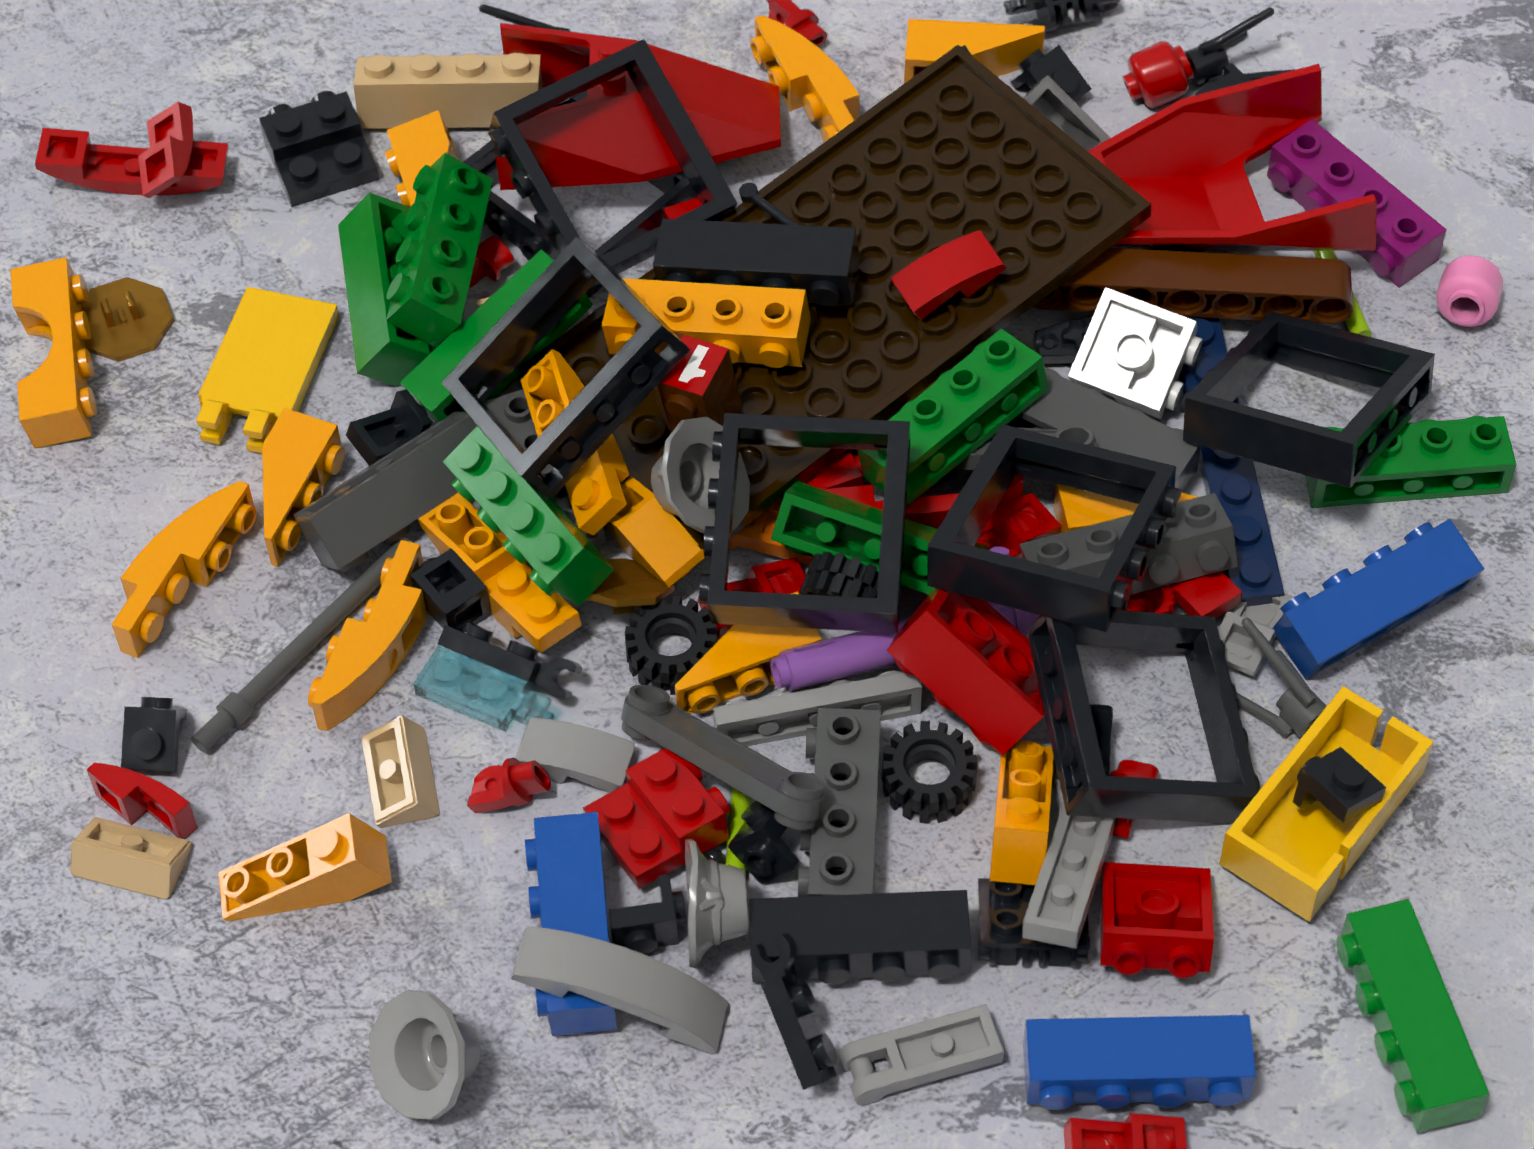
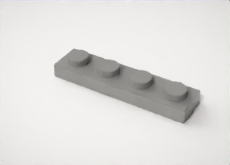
[713,671,922,746]
[1022,803,1117,948]

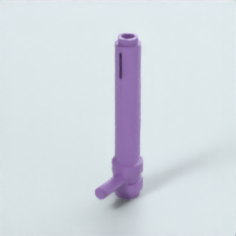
[770,546,1040,691]

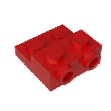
[583,748,730,890]
[1100,862,1214,978]

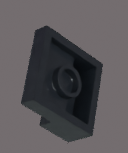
[259,91,379,207]

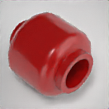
[1122,41,1194,109]

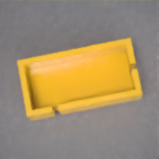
[1219,686,1434,922]

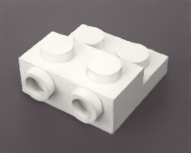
[1068,287,1203,419]

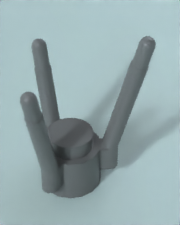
[1236,618,1327,738]

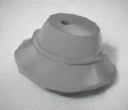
[651,417,750,534]
[685,839,749,968]
[369,990,480,1120]

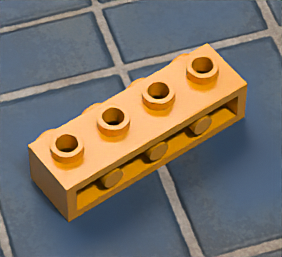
[602,278,811,368]

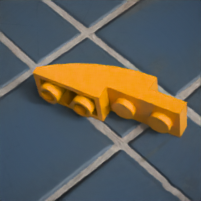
[750,15,860,143]
[520,349,630,536]
[112,481,256,658]
[418,493,582,653]
[308,540,427,731]

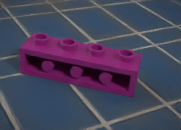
[1267,119,1447,288]

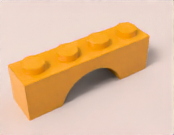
[10,257,97,448]

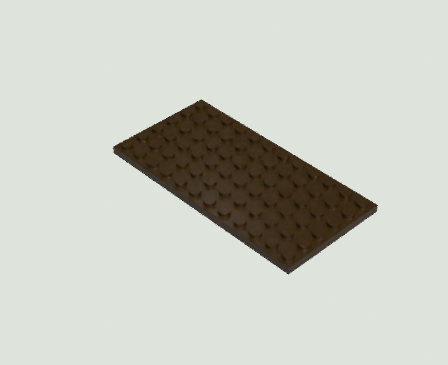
[518,45,1151,558]

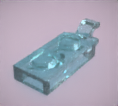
[413,645,555,732]

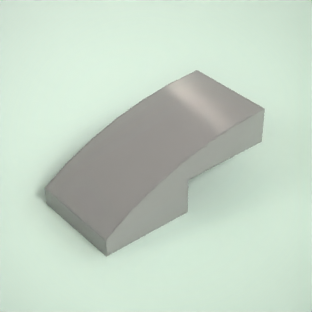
[1218,593,1294,677]
[516,717,635,793]

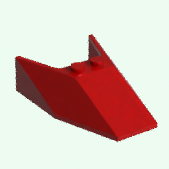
[495,23,781,190]
[1088,64,1377,251]

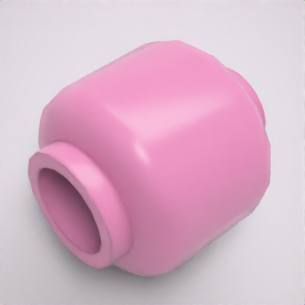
[1436,255,1503,327]

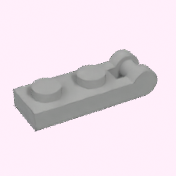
[839,1004,1004,1105]

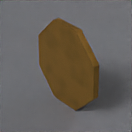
[82,277,174,362]
[586,558,675,615]

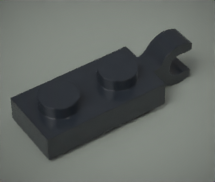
[437,621,582,699]
[750,933,837,1090]

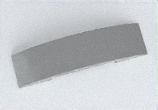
[511,926,728,1054]

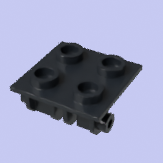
[978,878,1090,967]

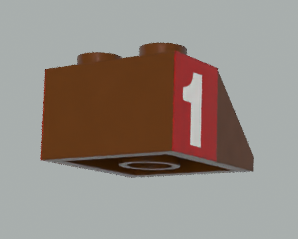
[634,322,742,434]

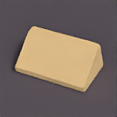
[361,715,440,828]
[70,817,192,899]

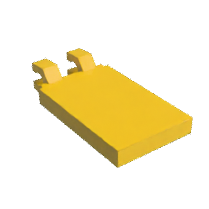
[196,287,339,453]

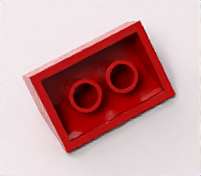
[887,588,1045,755]

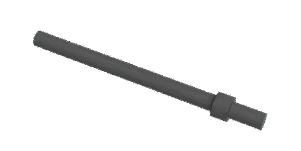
[191,537,411,753]

